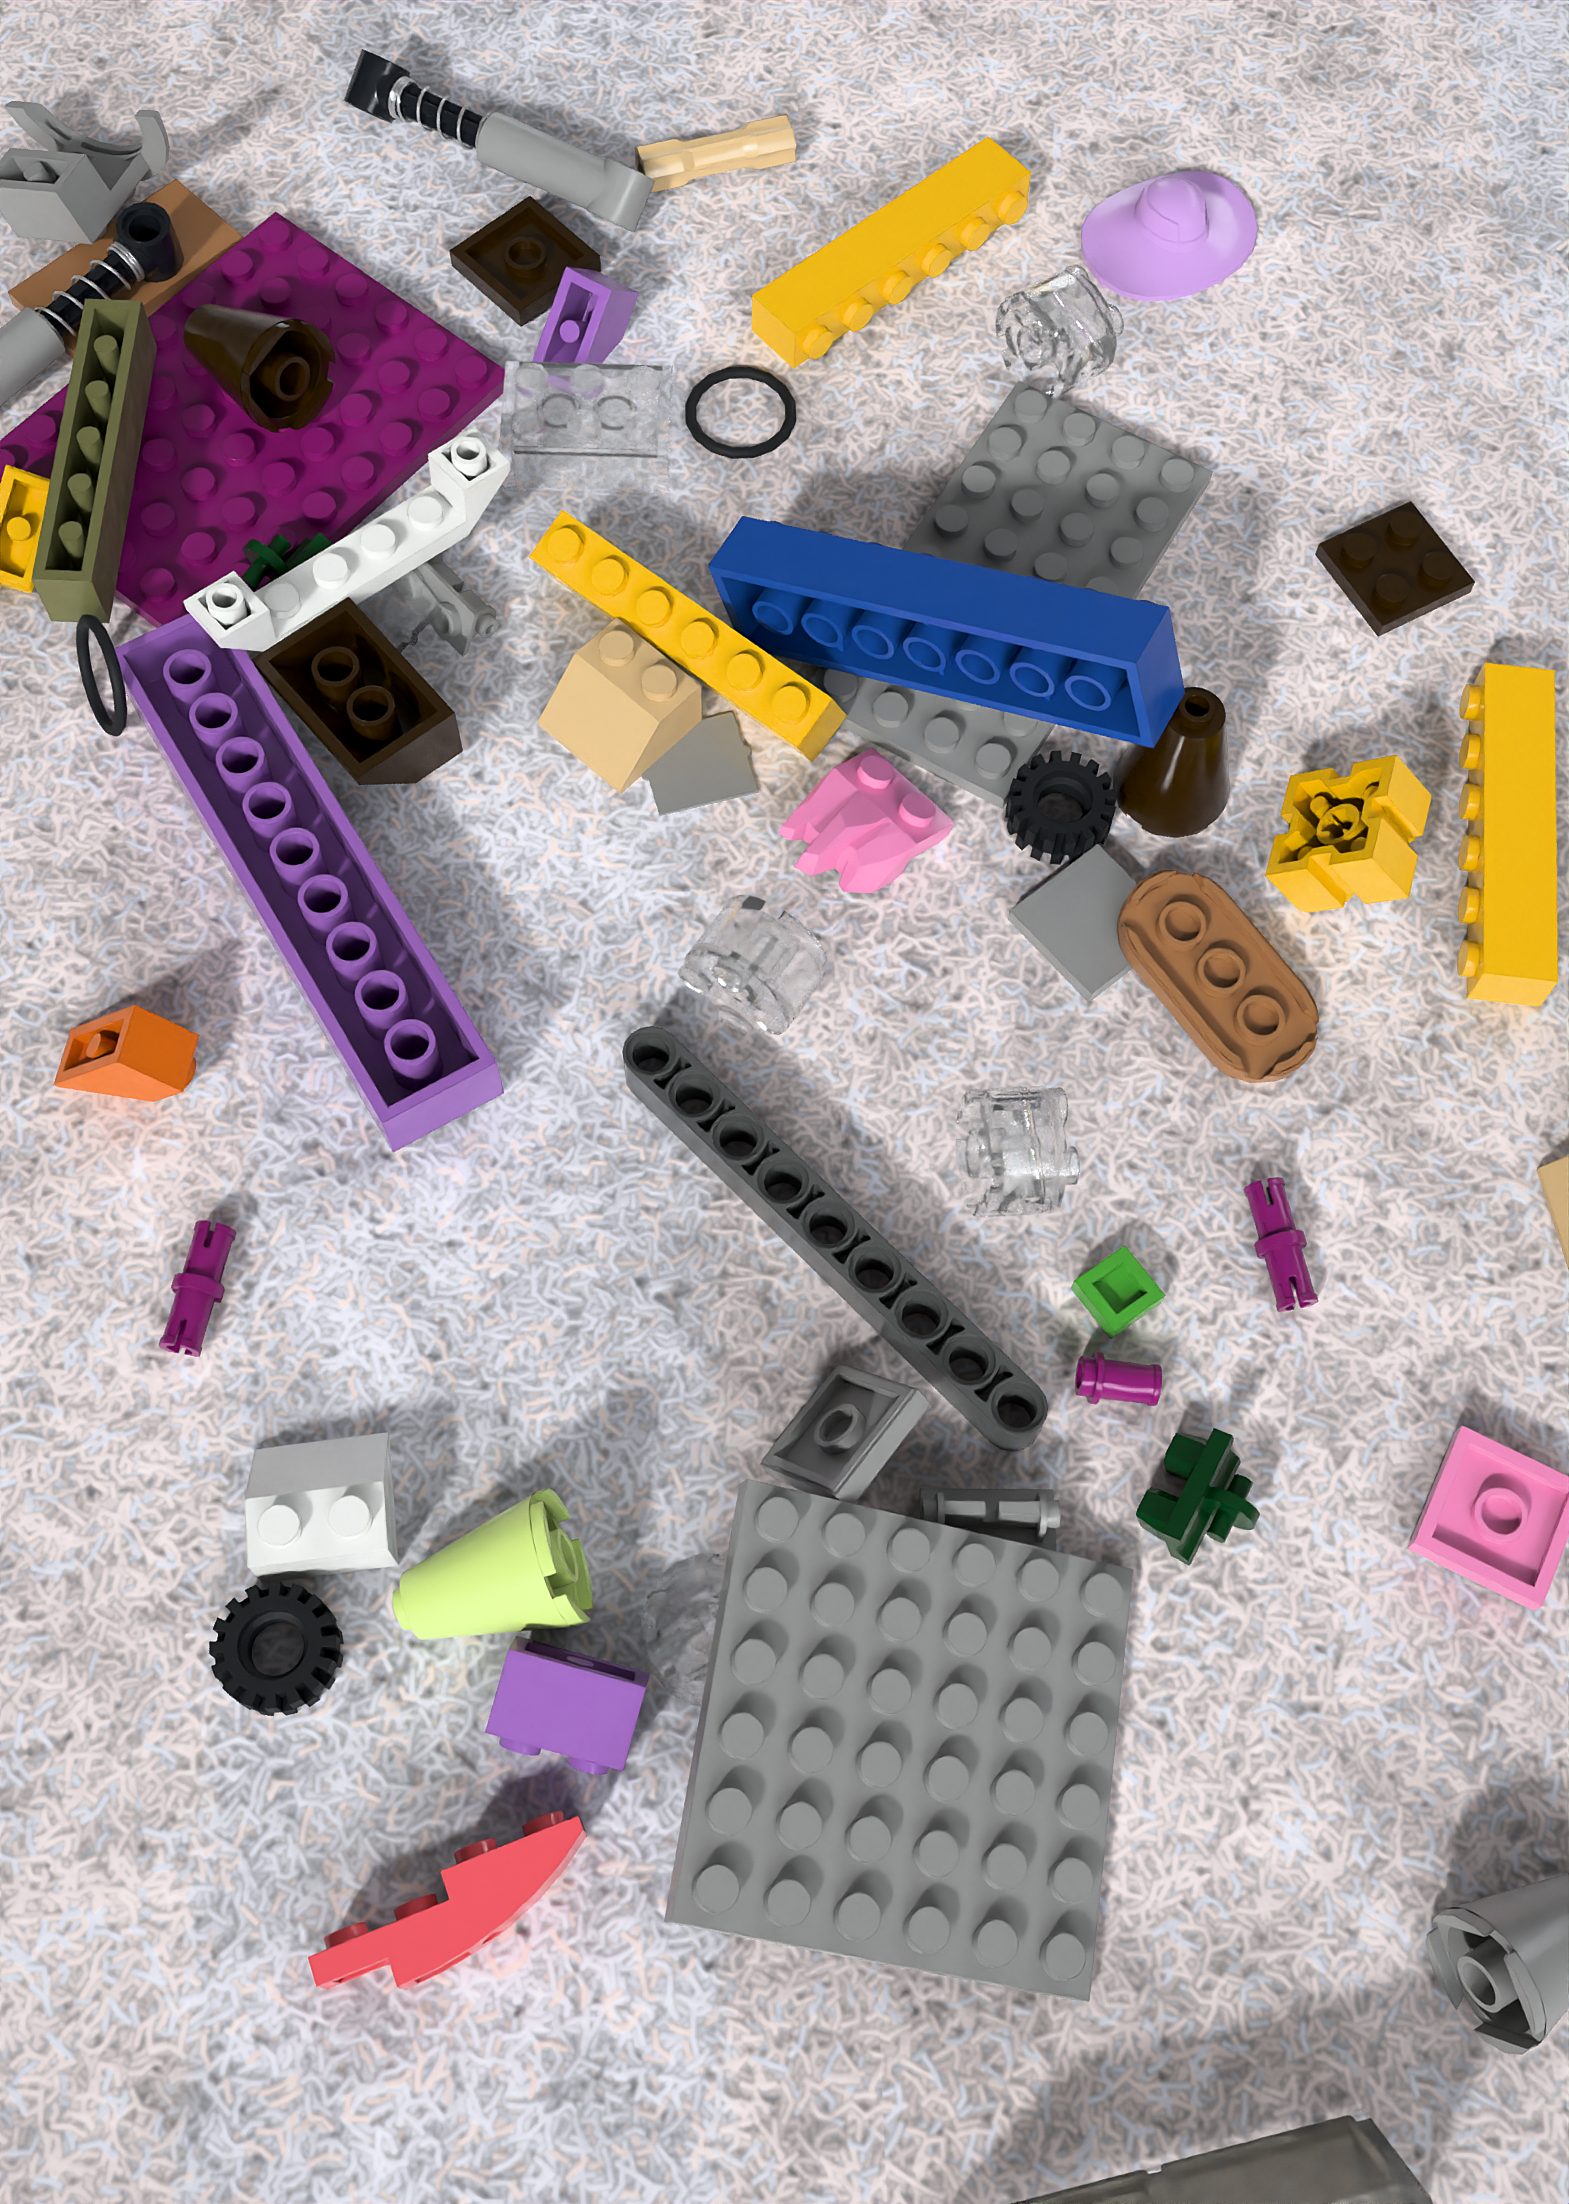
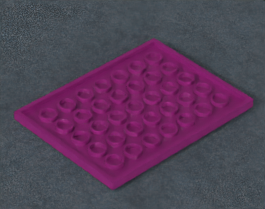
[0,212,512,628]

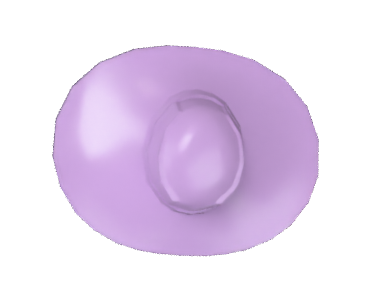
[1081,171,1258,301]

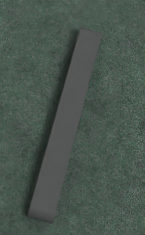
[622,1026,1048,1452]

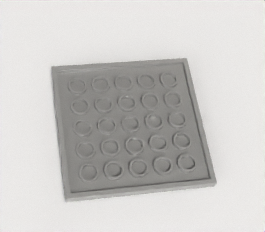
[664,1479,1133,2002]

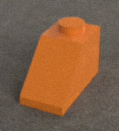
[54,1004,200,1102]

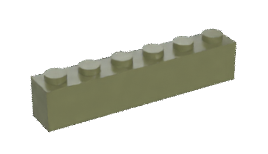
[32,299,157,623]

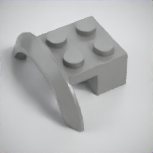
[0,101,170,245]

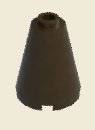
[183,304,335,433]
[1112,687,1230,838]

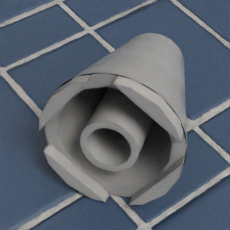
[1426,1873,1569,2055]

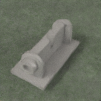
[392,554,499,657]
[919,1488,1060,1551]

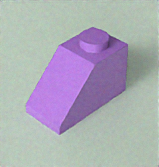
[528,267,639,395]

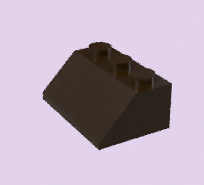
[252,597,463,785]

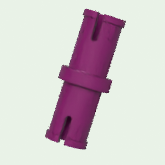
[1243,1177,1319,1312]
[159,1220,236,1357]

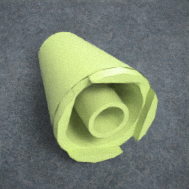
[392,1488,593,1640]

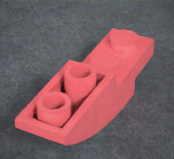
[308,1810,587,1990]

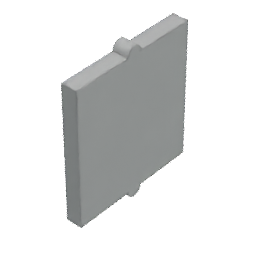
[641,711,759,816]

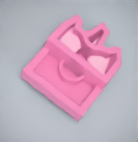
[777,747,955,893]

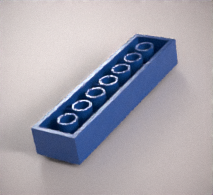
[708,516,1185,748]

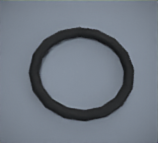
[685,367,796,459]
[76,614,127,736]

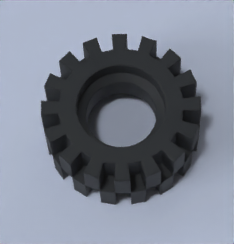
[1005,750,1117,865]
[209,1581,344,1716]

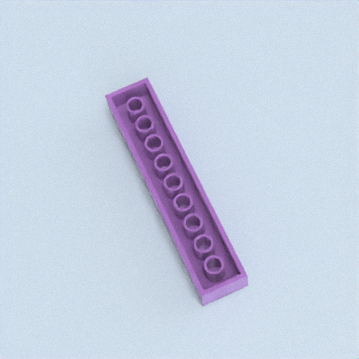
[114,613,504,1152]

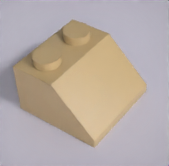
[538,617,702,794]

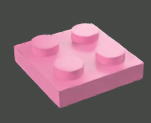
[1407,1426,1569,1611]

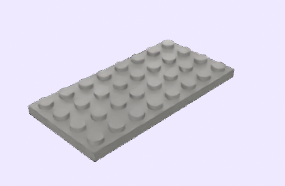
[810,380,1213,809]

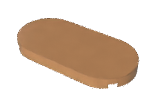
[1117,870,1319,1083]

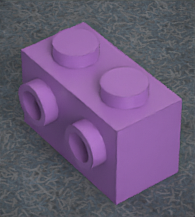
[485,1636,650,1775]

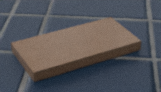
[8,179,243,359]

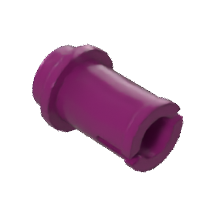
[1075,1351,1162,1406]

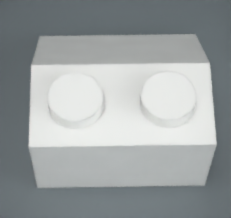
[244,1432,399,1583]

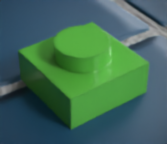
[1071,1245,1166,1339]

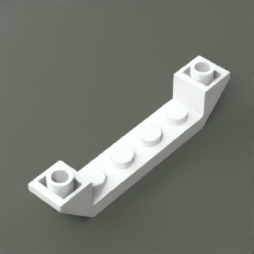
[184,426,511,651]

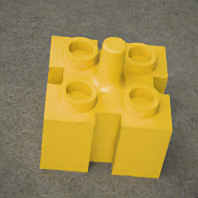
[1265,755,1432,913]

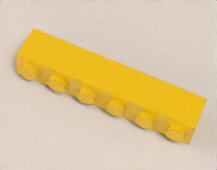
[752,136,1031,368]
[529,510,847,762]
[1457,662,1558,1007]

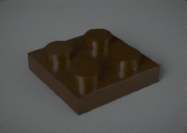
[449,196,601,327]
[1315,501,1475,637]

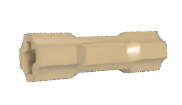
[634,114,796,194]

